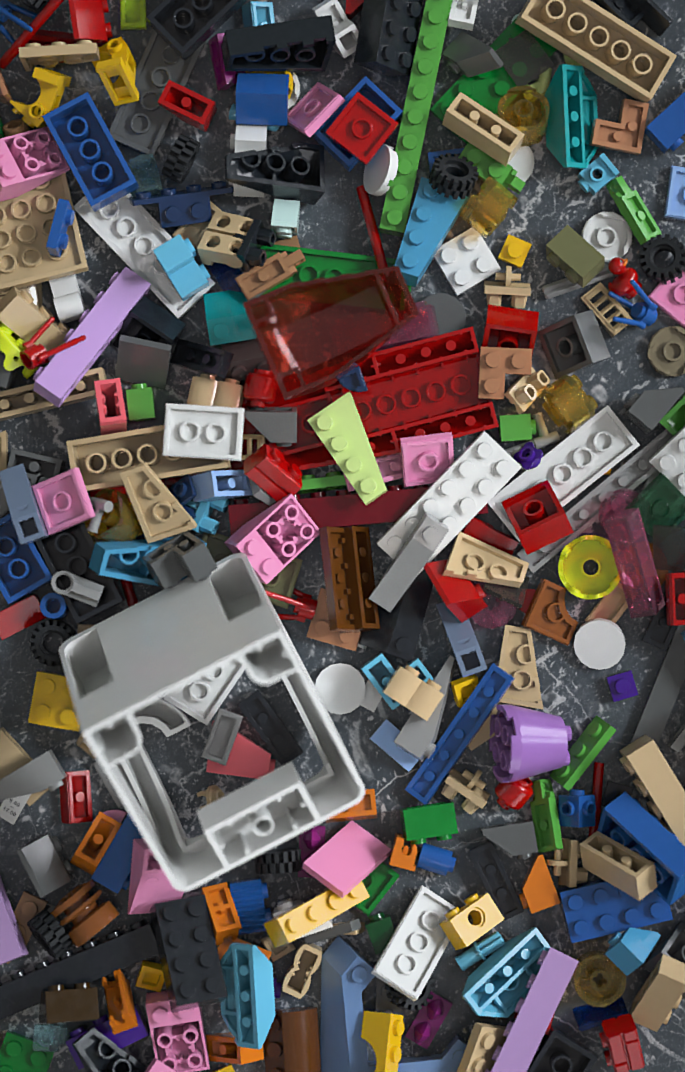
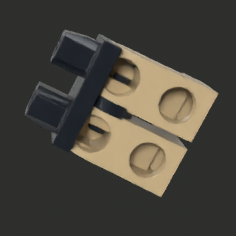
[197,210,276,272]

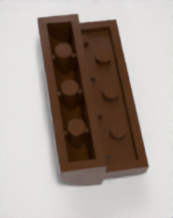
[319,526,380,633]
[264,1007,321,1072]

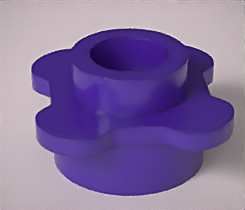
[513,442,543,470]

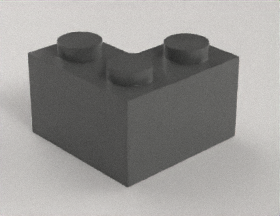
[7,448,65,490]
[142,531,218,589]

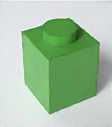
[126,383,157,423]
[498,413,536,443]

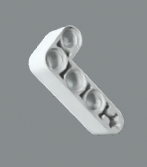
[49,274,86,323]

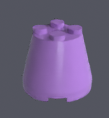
[488,704,572,783]

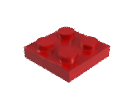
[326,91,398,166]

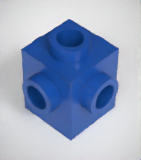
[558,789,596,828]

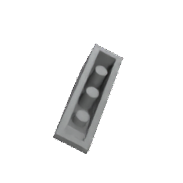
[369,512,449,612]
[394,655,456,762]
[0,750,67,801]

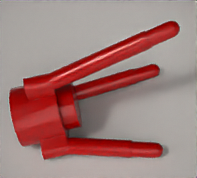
[20,317,86,370]
[265,588,318,623]

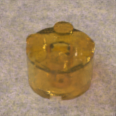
[497,86,549,146]
[459,176,519,239]
[538,374,598,434]
[85,488,143,542]
[571,951,626,1007]

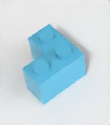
[153,234,211,302]
[360,652,434,710]

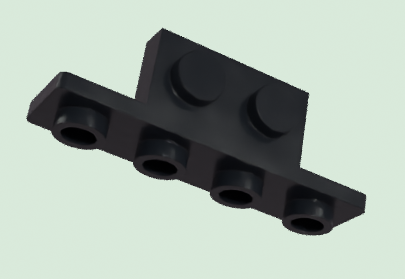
[593,0,673,36]

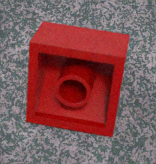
[68,0,113,47]
[481,304,539,355]
[501,480,574,555]
[424,559,488,623]

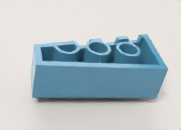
[391,177,469,288]
[89,536,207,586]

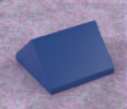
[236,73,289,126]

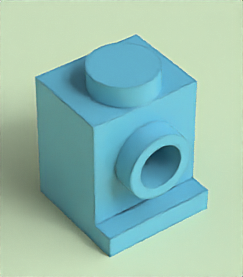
[577,153,619,196]

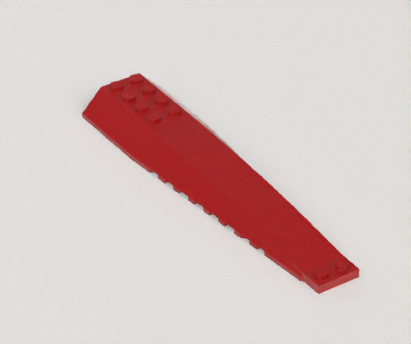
[90,326,499,502]

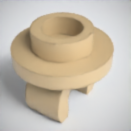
[197,785,224,809]

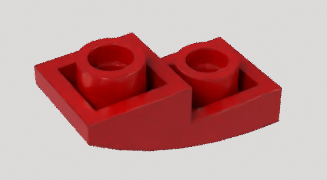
[461,517,519,555]

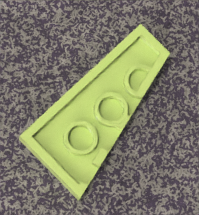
[307,391,387,506]

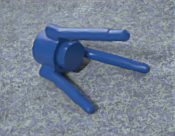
[0,0,38,44]
[608,280,658,329]

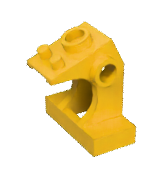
[92,36,139,106]
[10,67,72,128]

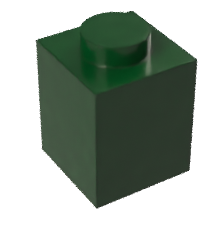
[365,912,395,955]

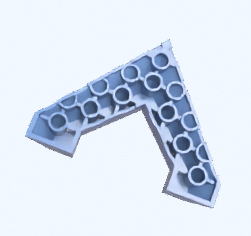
[320,936,492,1072]

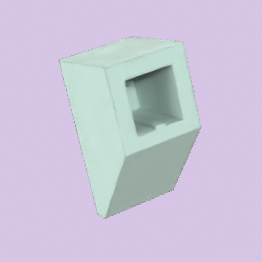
[271,199,300,239]

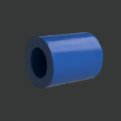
[40,593,69,620]
[416,843,456,876]

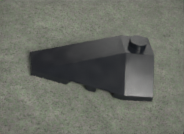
[225,142,325,205]
[358,560,435,661]
[72,1028,147,1072]

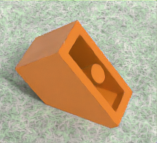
[70,811,122,875]
[519,853,560,914]
[205,1032,264,1065]

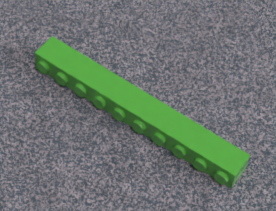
[379,0,452,237]

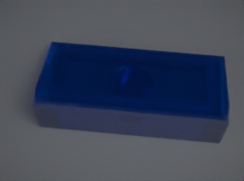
[573,995,628,1031]

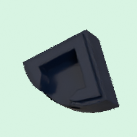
[335,366,368,392]

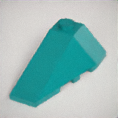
[203,290,313,346]

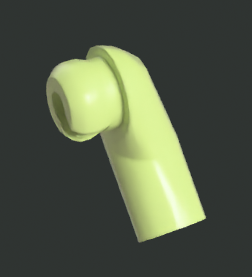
[523,67,552,100]

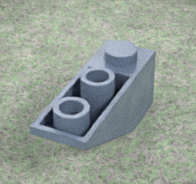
[0,463,49,545]
[436,602,487,678]

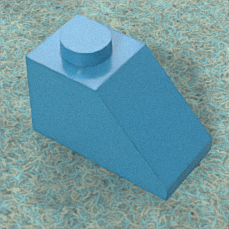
[605,927,661,976]

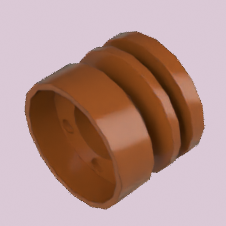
[50,879,120,948]

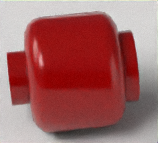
[242,369,279,408]
[495,778,533,810]

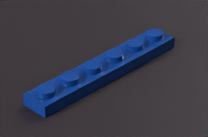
[405,663,515,805]

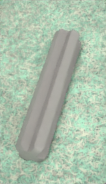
[542,263,615,299]

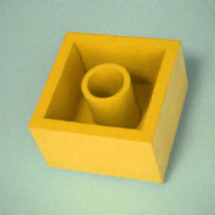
[28,671,81,732]

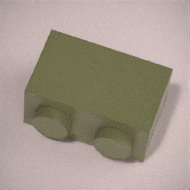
[546,225,605,288]

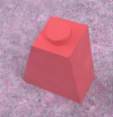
[94,378,127,435]
[206,720,276,779]

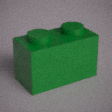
[400,801,458,845]

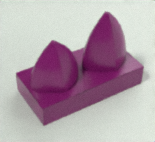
[208,33,246,91]
[298,825,325,878]
[405,991,453,1049]

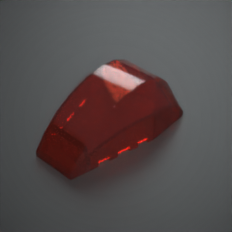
[243,266,419,400]

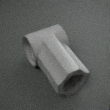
[51,570,104,607]

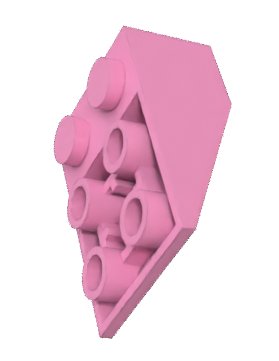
[0,126,70,202]
[224,493,320,584]
[127,839,184,915]
[145,990,210,1072]

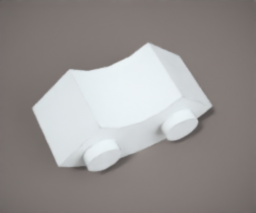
[229,125,267,198]
[134,698,192,737]

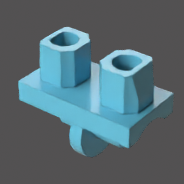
[186,499,230,535]

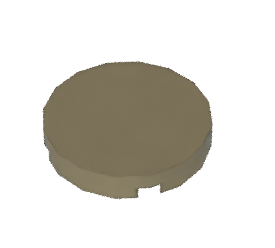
[647,326,685,377]

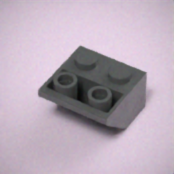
[222,336,281,399]

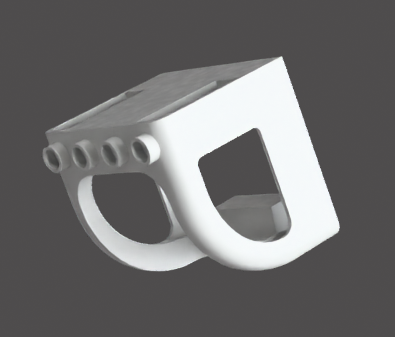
[59,553,365,891]

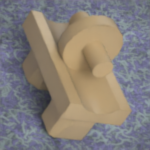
[484,266,531,308]
[504,367,550,414]
[441,768,490,814]
[546,838,588,887]

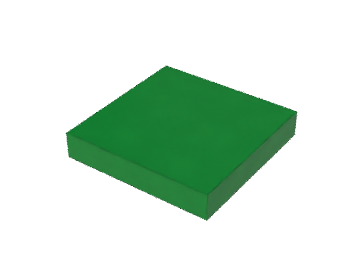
[355,862,400,916]

